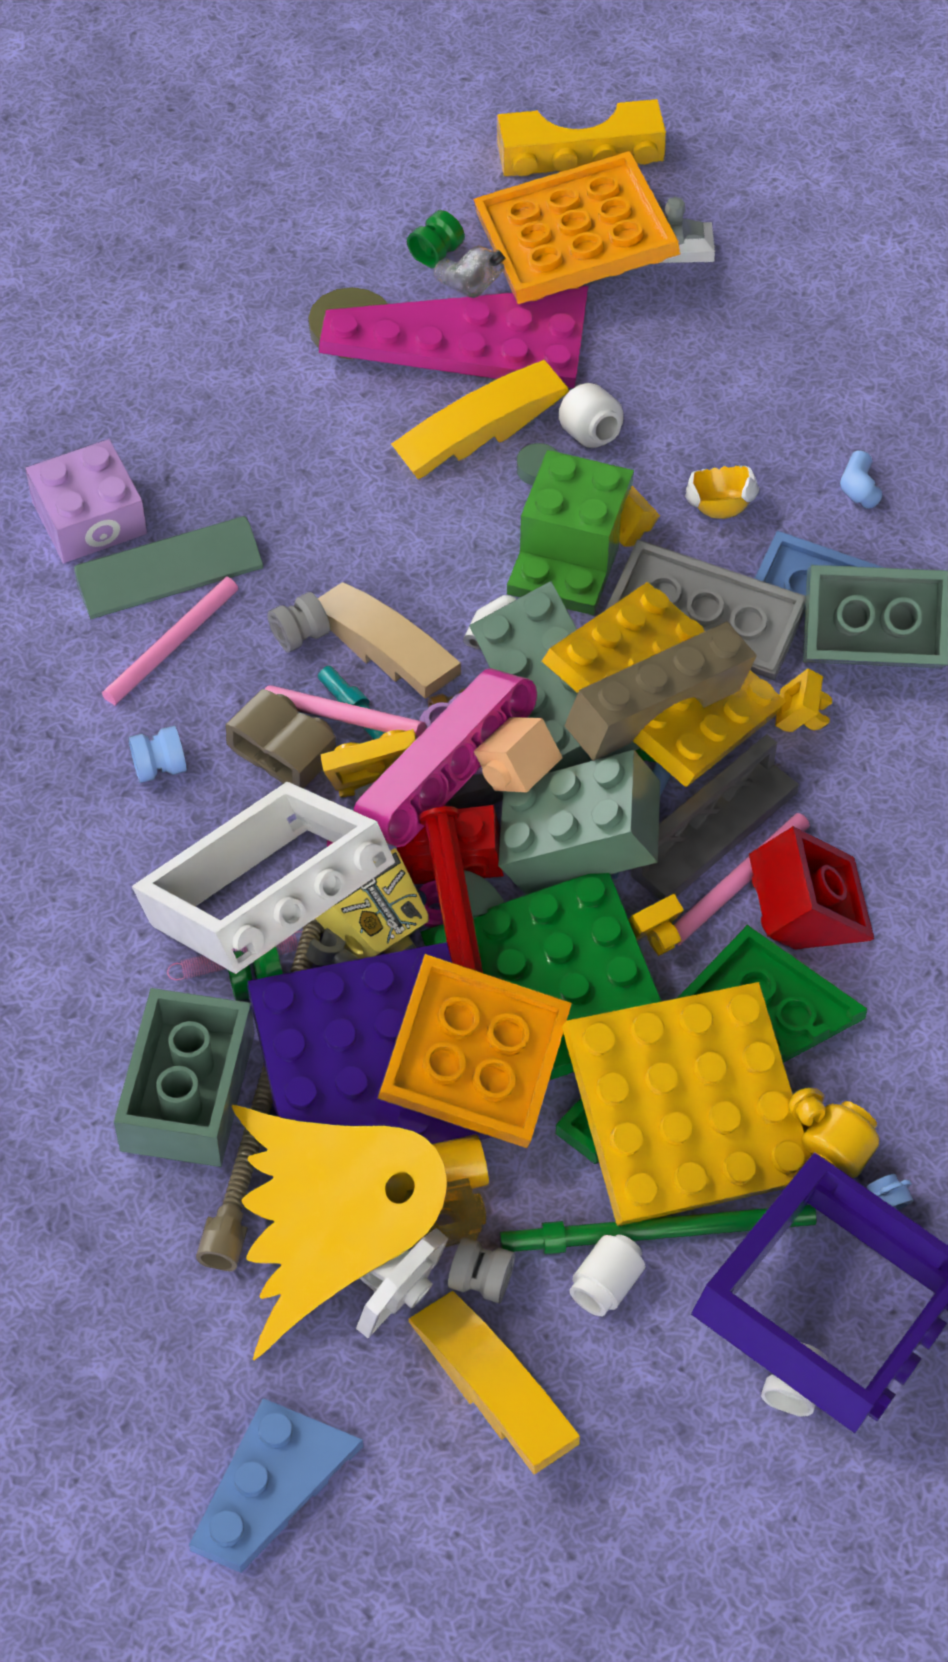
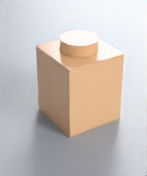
[474,717,563,793]

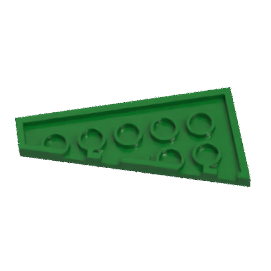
[555,925,867,1164]

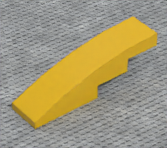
[391,359,569,479]
[408,1290,580,1475]

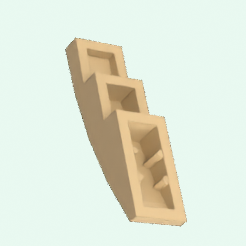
[318,582,461,699]

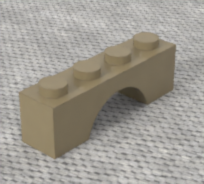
[564,621,757,761]

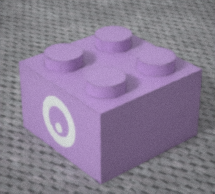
[25,439,147,563]

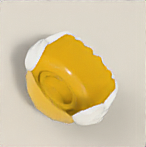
[685,466,759,519]

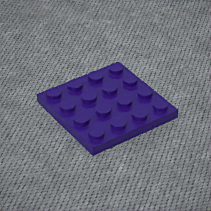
[247,942,494,1144]

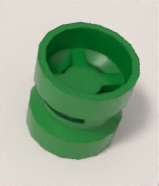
[407,210,465,269]
[228,946,283,1001]

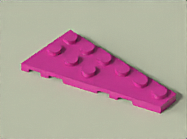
[319,286,588,388]

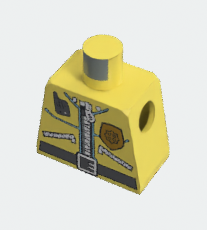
[315,848,429,959]

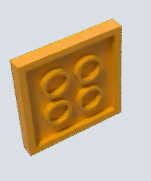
[377,954,572,1148]

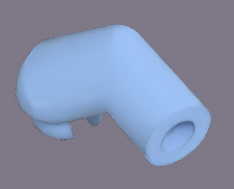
[840,451,882,509]

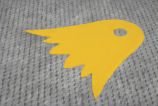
[231,1105,447,1361]

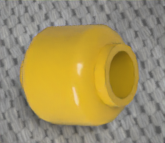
[802,1101,879,1179]

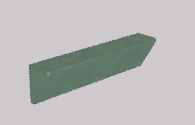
[74,516,263,620]

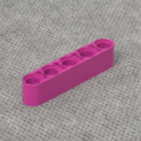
[353,668,537,847]

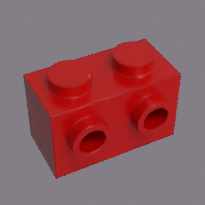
[397,805,504,884]

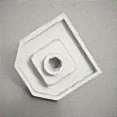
[356,1228,448,1338]

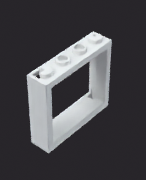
[131,782,395,974]

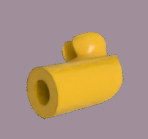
[788,1088,826,1133]

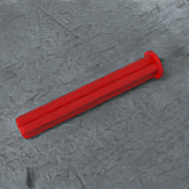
[419,806,483,973]

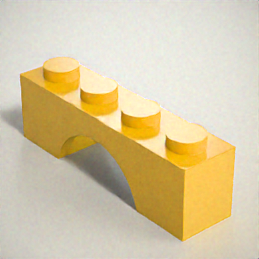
[497,99,666,176]

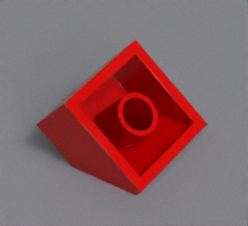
[749,826,875,950]

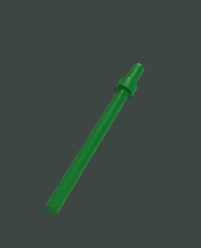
[500,1205,817,1255]

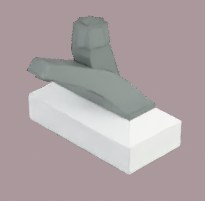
[660,197,715,263]

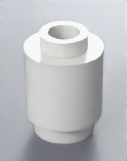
[570,1235,645,1316]

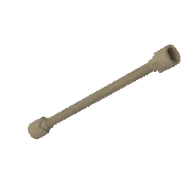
[196,919,325,1272]

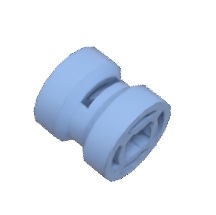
[128,726,187,783]

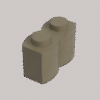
[225,689,336,789]

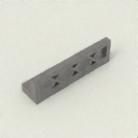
[631,734,799,900]

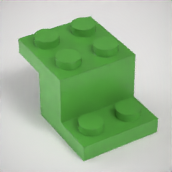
[507,450,634,615]

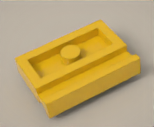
[320,729,418,798]

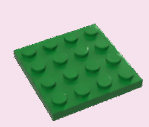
[420,873,661,1081]

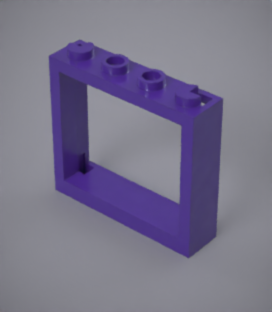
[691,1152,948,1434]

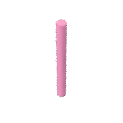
[102,577,238,706]
[265,685,426,737]
[673,813,810,946]

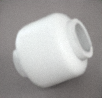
[559,383,624,448]

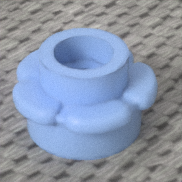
[867,1174,914,1210]

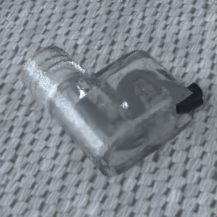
[434,246,506,298]

